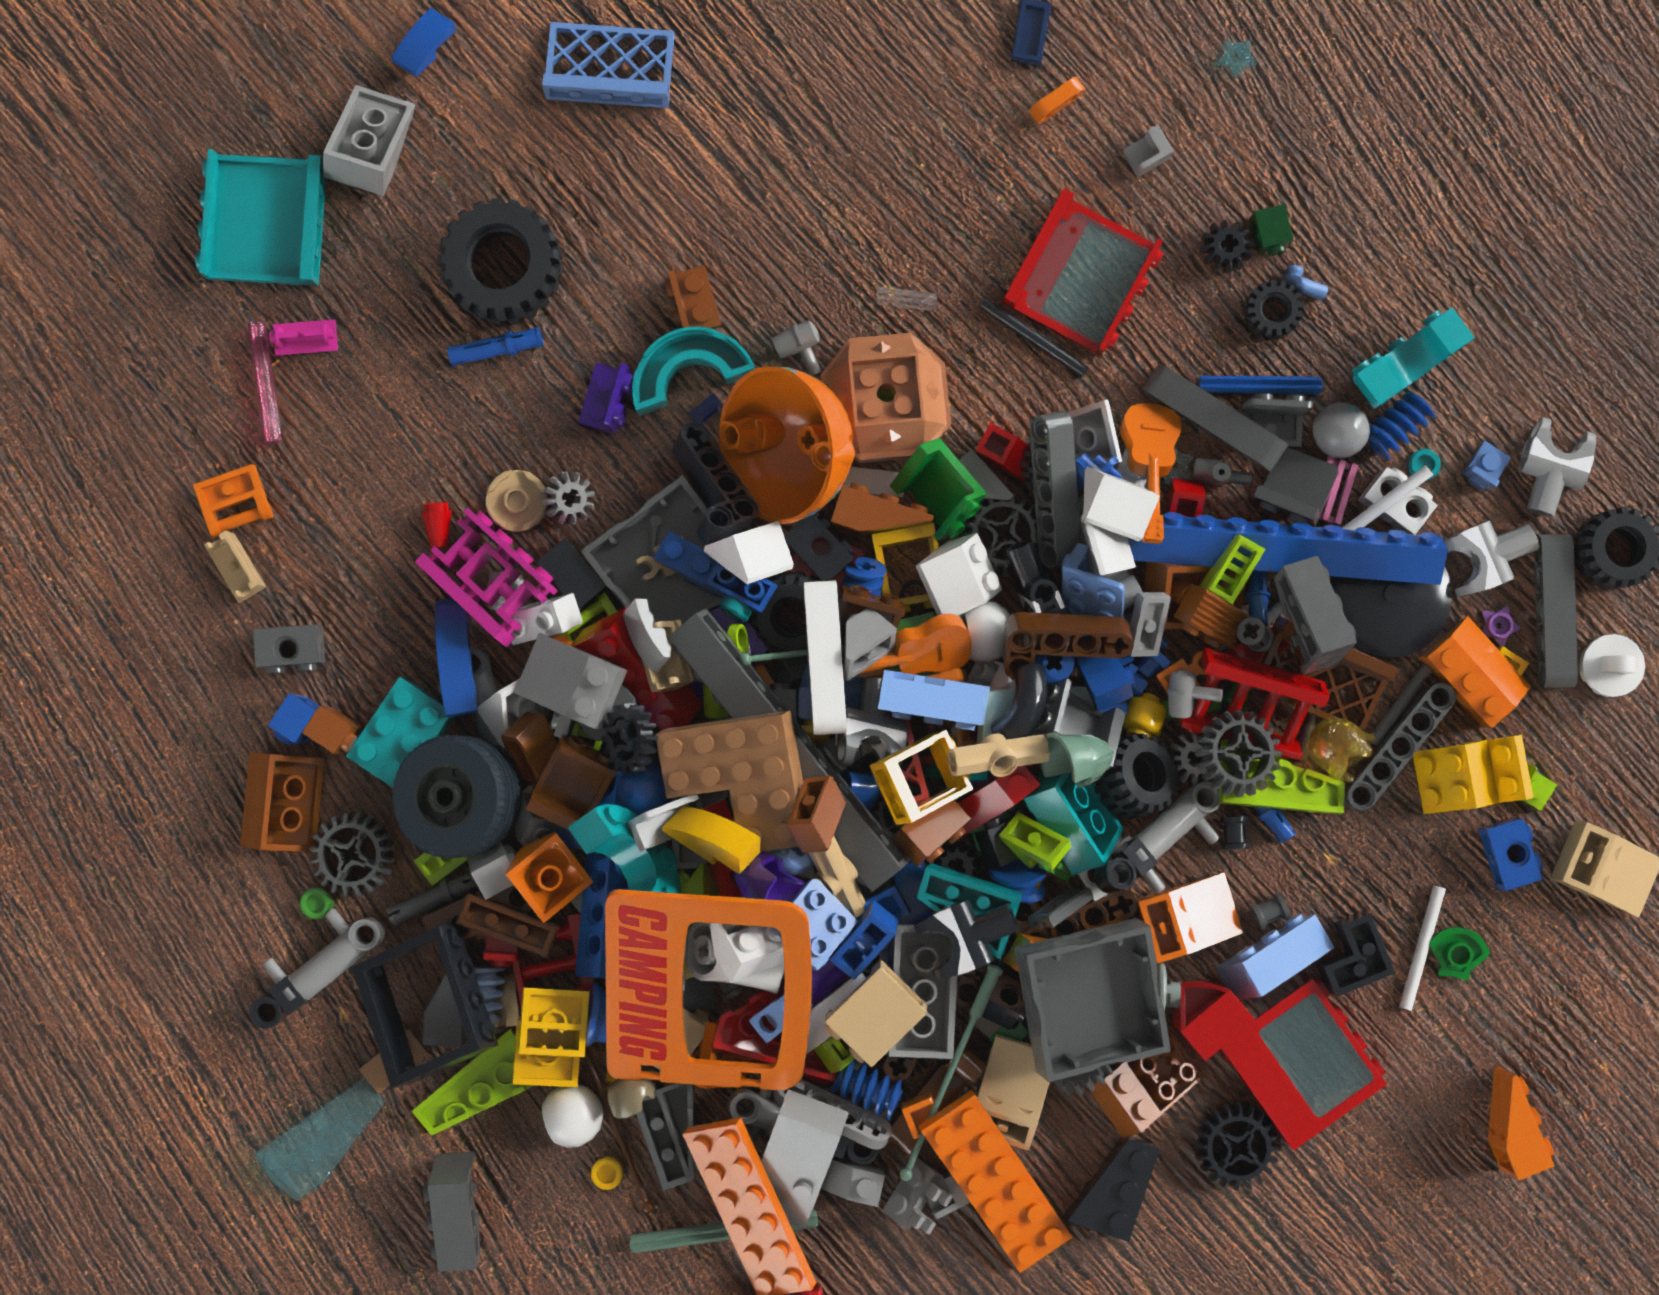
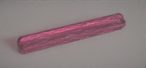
[248,321,282,444]

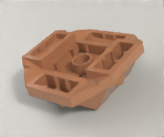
[821,333,951,463]

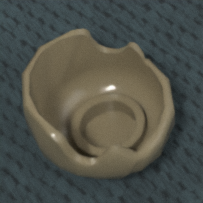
[607,1079,656,1119]

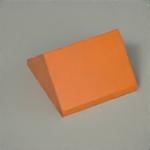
[504,832,593,923]

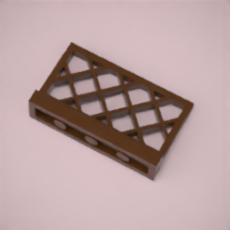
[1253,615,1399,735]

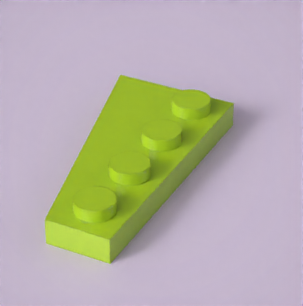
[1219,739,1345,815]
[412,1028,535,1136]

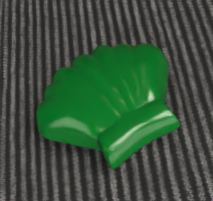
[1430,927,1490,981]

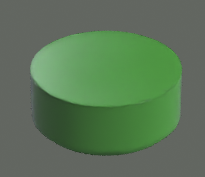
[300,887,334,919]

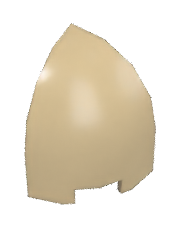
[494,973,521,1027]

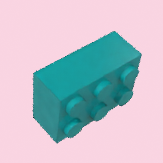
[346,677,456,788]
[1024,769,1124,875]

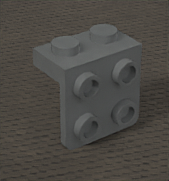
[1238,393,1313,448]
[1254,447,1339,526]

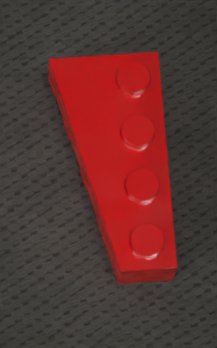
[571,607,703,731]

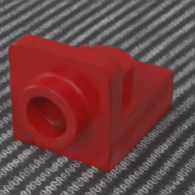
[483,935,519,967]

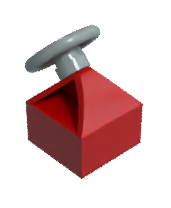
[1157,962,1255,1061]

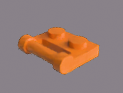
[193,464,274,539]

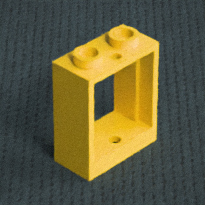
[871,523,939,613]
[869,730,973,825]

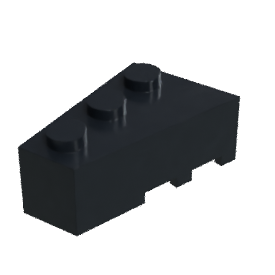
[1064,1136,1159,1242]

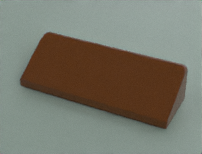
[456,892,560,958]

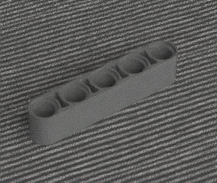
[1141,363,1288,472]
[1030,411,1081,569]
[1533,534,1578,688]
[1344,683,1456,810]

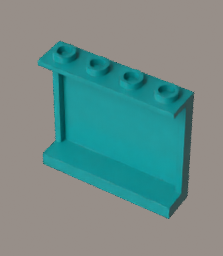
[195,149,326,286]

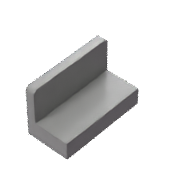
[627,794,700,852]

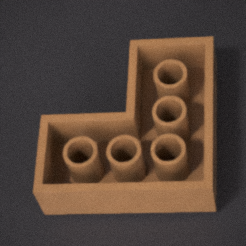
[655,710,804,852]

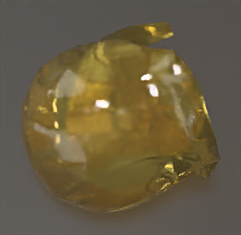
[1307,718,1376,783]

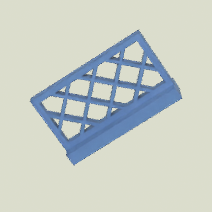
[542,22,675,108]

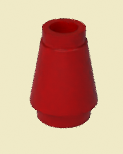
[421,502,452,548]

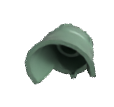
[1041,732,1114,788]

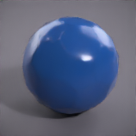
[616,764,673,815]

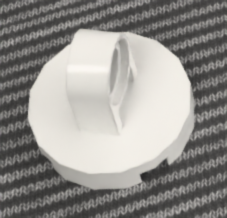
[1578,634,1645,697]

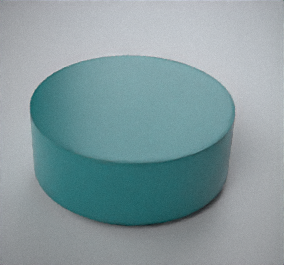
[1407,449,1441,481]
[719,596,752,623]

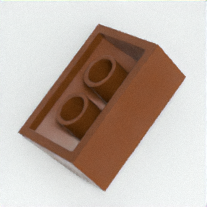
[240,752,325,852]

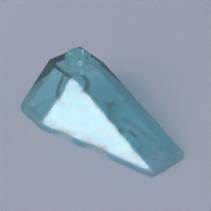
[254,1078,385,1201]

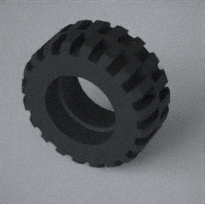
[438,198,563,325]

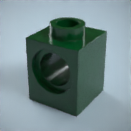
[1249,204,1294,256]

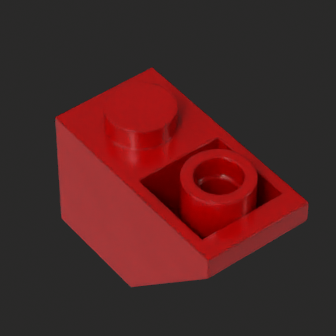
[974,422,1030,483]

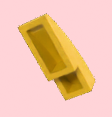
[662,806,760,874]

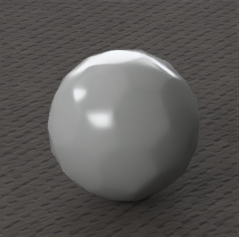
[1312,402,1370,458]

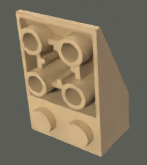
[1550,821,1659,918]
[976,1034,1050,1151]

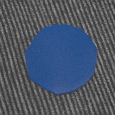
[986,859,1047,903]
[585,982,606,1046]

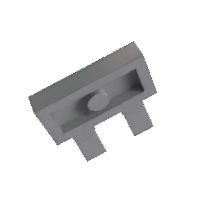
[882,1157,953,1235]

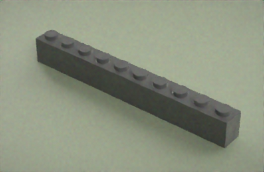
[668,609,909,892]

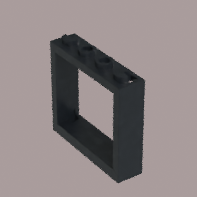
[352,924,499,1089]

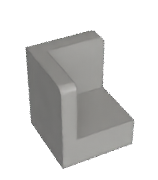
[1123,125,1174,178]
[927,1171,970,1220]

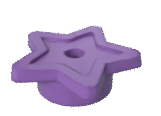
[1481,606,1520,646]

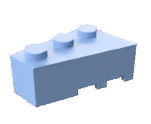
[878,670,990,731]
[1215,914,1335,1000]

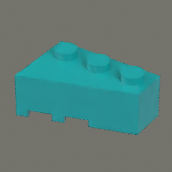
[917,863,1023,959]

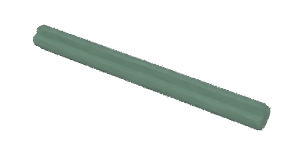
[629,1209,818,1253]

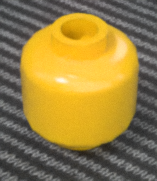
[1123,693,1167,738]

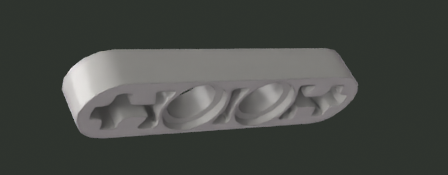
[773,1079,892,1150]

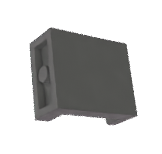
[1035,678,1125,770]

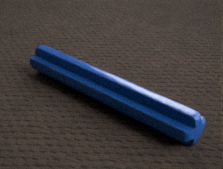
[1197,376,1323,395]

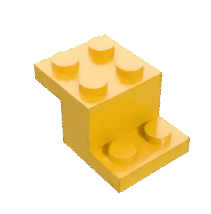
[1413,735,1533,814]
[512,987,590,1087]

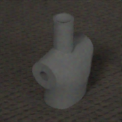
[1192,458,1252,487]

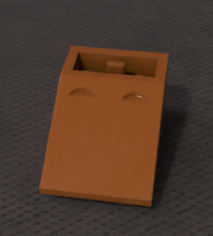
[831,483,934,538]
[1088,1025,1203,1138]

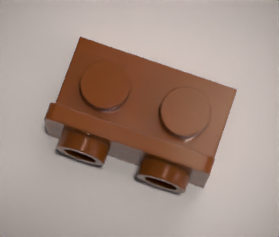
[664,265,722,329]

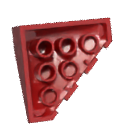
[711,983,844,1086]

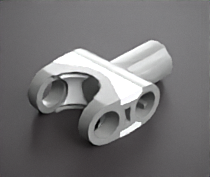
[1518,417,1596,517]
[1444,520,1539,597]

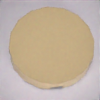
[486,470,548,533]

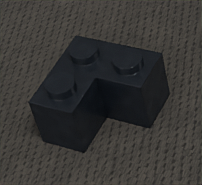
[1316,911,1396,997]

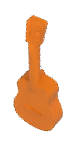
[1120,403,1182,544]
[842,613,972,680]

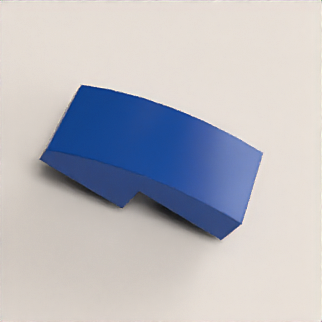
[391,8,456,77]

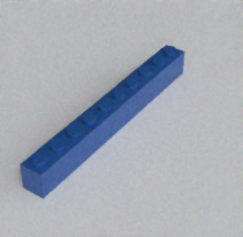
[1127,512,1448,585]

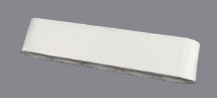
[804,580,847,735]

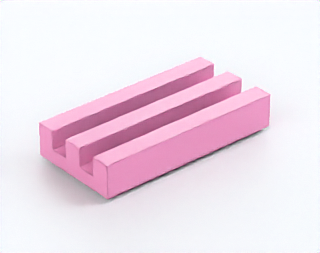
[1318,456,1358,525]

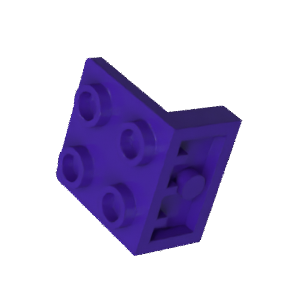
[578,363,633,434]

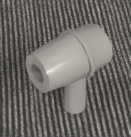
[772,320,821,376]
[1167,670,1223,718]

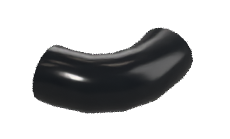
[991,664,1048,740]

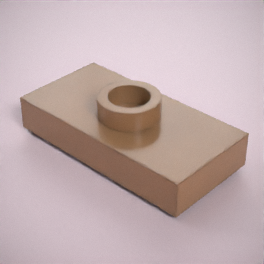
[359,1028,430,1094]

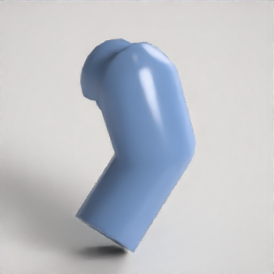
[1283,265,1328,300]

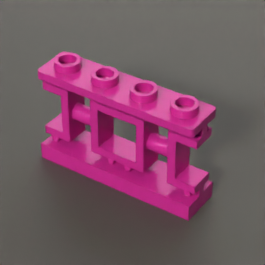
[415,507,558,647]

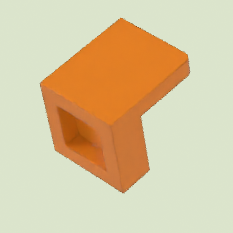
[901,1092,938,1139]

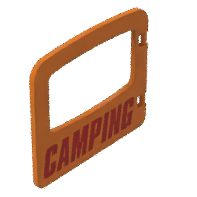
[605,889,812,1090]

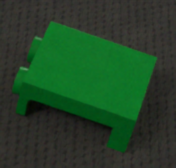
[890,438,987,541]

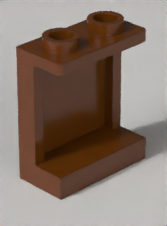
[838,585,906,679]
[525,734,618,831]

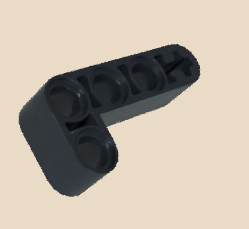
[672,423,759,545]

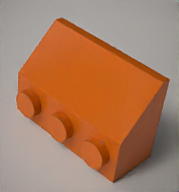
[1419,616,1531,729]

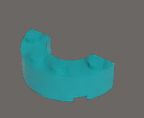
[1352,307,1475,409]
[632,326,755,416]
[568,804,681,894]

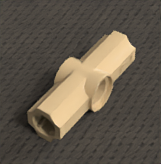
[947,734,1050,777]
[809,836,866,918]

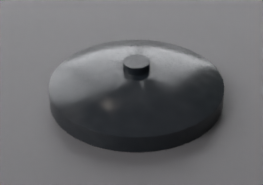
[1330,532,1452,658]

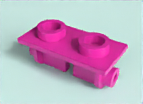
[269,319,338,356]

